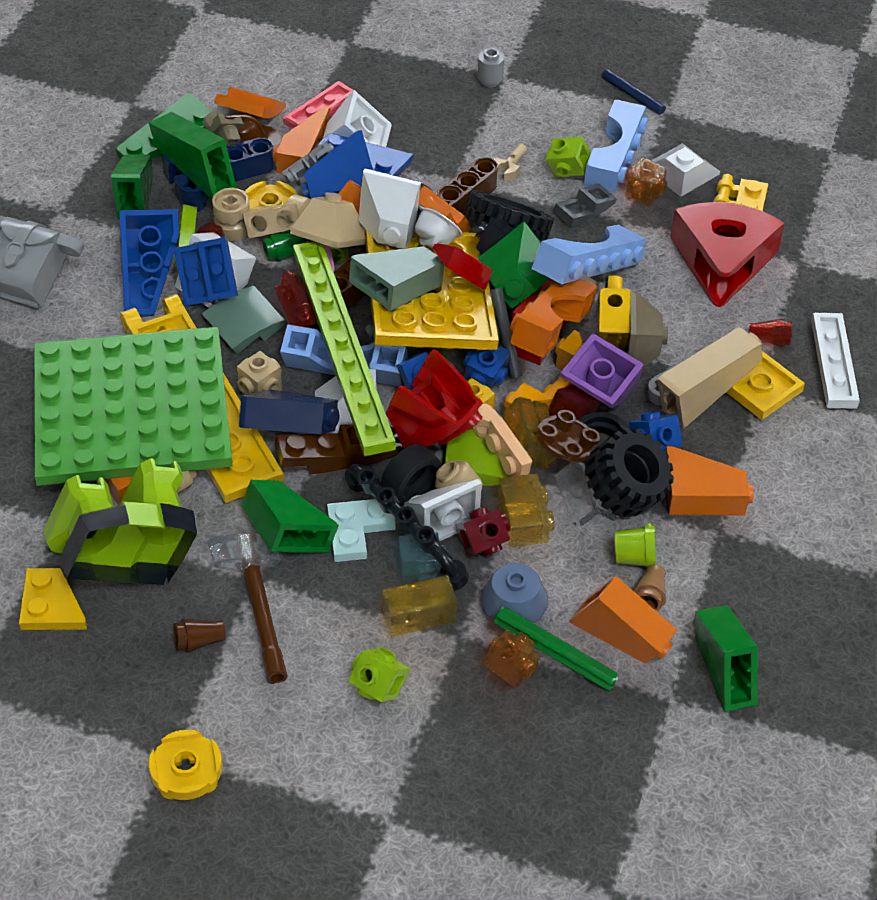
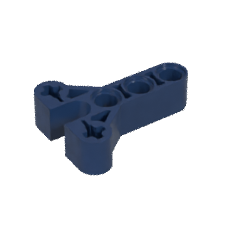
[162,138,274,212]

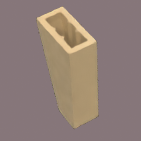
[657,327,762,428]

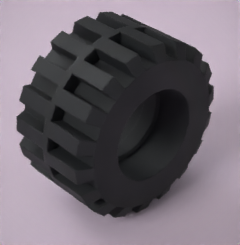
[585,428,674,517]

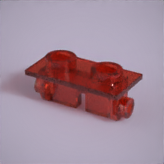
[274,271,318,327]

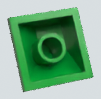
[478,221,550,309]

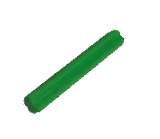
[494,607,619,691]

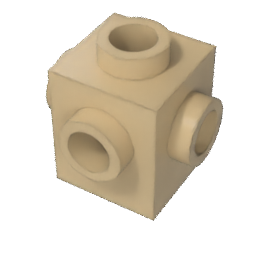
[237,351,282,395]

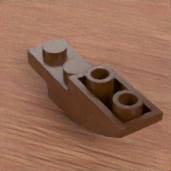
[275,423,404,474]

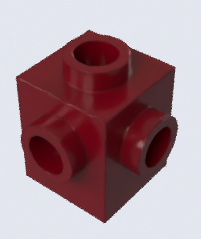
[455,506,511,556]

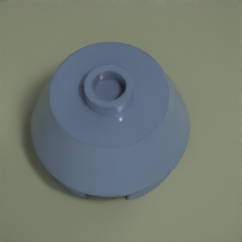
[481,563,548,623]

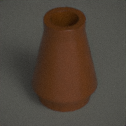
[173,619,225,653]

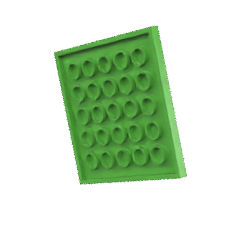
[34,327,233,486]

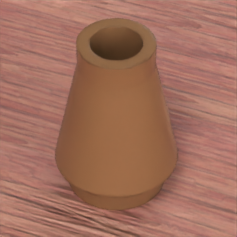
[634,565,666,611]

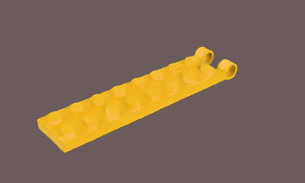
[120,294,284,504]

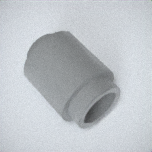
[478,48,504,87]

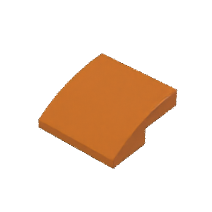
[214,86,286,118]
[419,185,472,232]

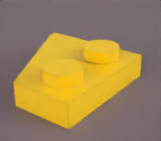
[19,568,87,630]

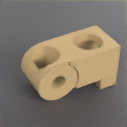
[243,202,299,239]

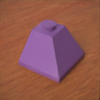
[560,333,644,408]

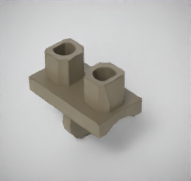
[203,112,244,146]

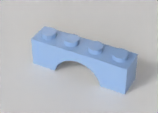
[584,99,648,192]
[280,324,408,387]

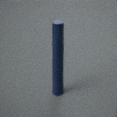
[602,69,666,115]

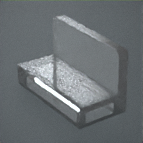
[554,461,619,527]

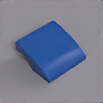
[174,237,238,306]

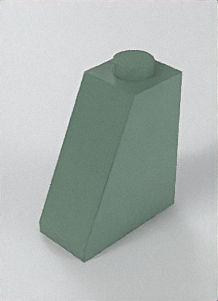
[349,246,445,311]

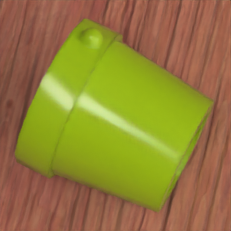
[615,523,656,568]

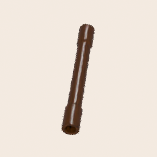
[236,538,288,684]

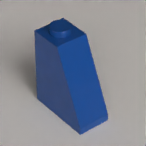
[301,130,373,199]

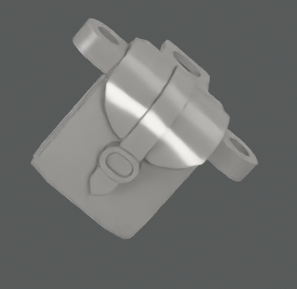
[0,216,85,309]

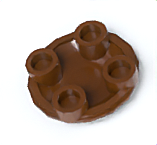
[537,410,600,462]

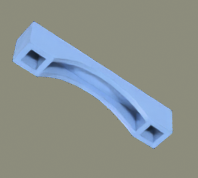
[531,225,647,284]

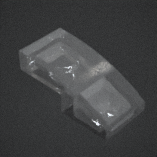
[208,533,284,572]

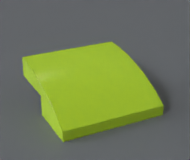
[445,428,514,486]

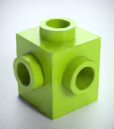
[546,136,591,177]
[348,647,411,703]

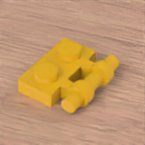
[713,174,768,211]

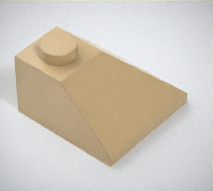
[290,192,366,248]

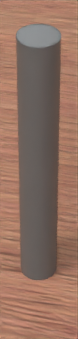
[490,288,522,379]

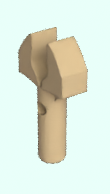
[494,144,527,181]

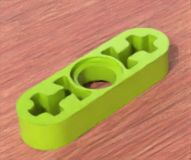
[173,204,197,269]

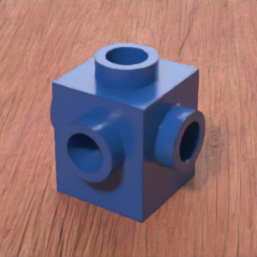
[463,345,511,390]
[629,411,682,452]

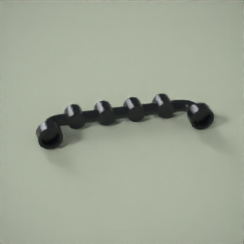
[345,463,469,590]

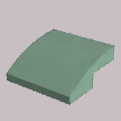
[202,286,286,354]

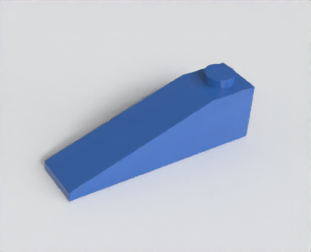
[119,209,179,317]

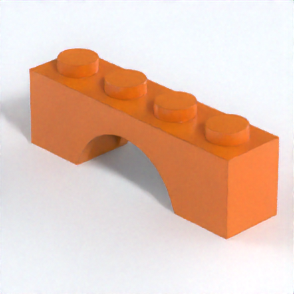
[510,279,598,358]

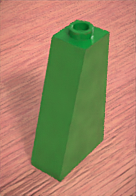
[148,112,237,199]

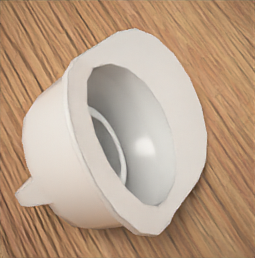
[415,204,463,247]

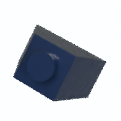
[239,389,340,434]

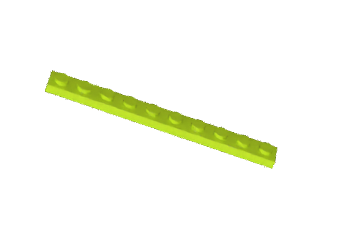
[293,241,396,456]

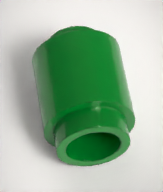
[262,230,306,261]

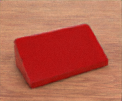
[433,243,493,290]

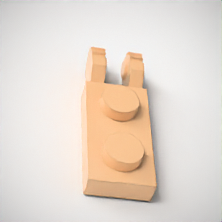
[472,403,532,486]

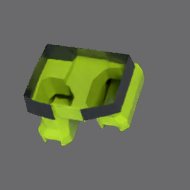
[43,458,197,585]

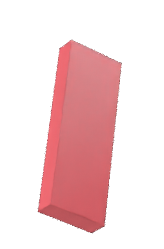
[283,81,354,129]

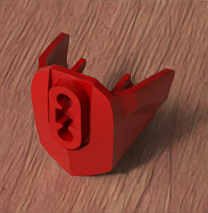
[386,349,483,449]

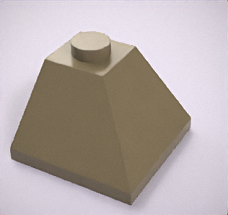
[624,291,668,366]

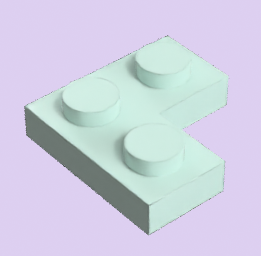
[327,499,395,562]

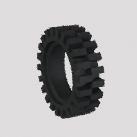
[463,190,554,242]

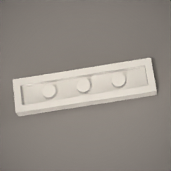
[811,313,860,409]

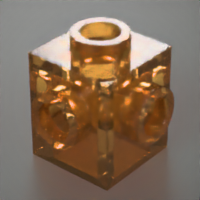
[626,157,667,207]
[481,629,541,689]

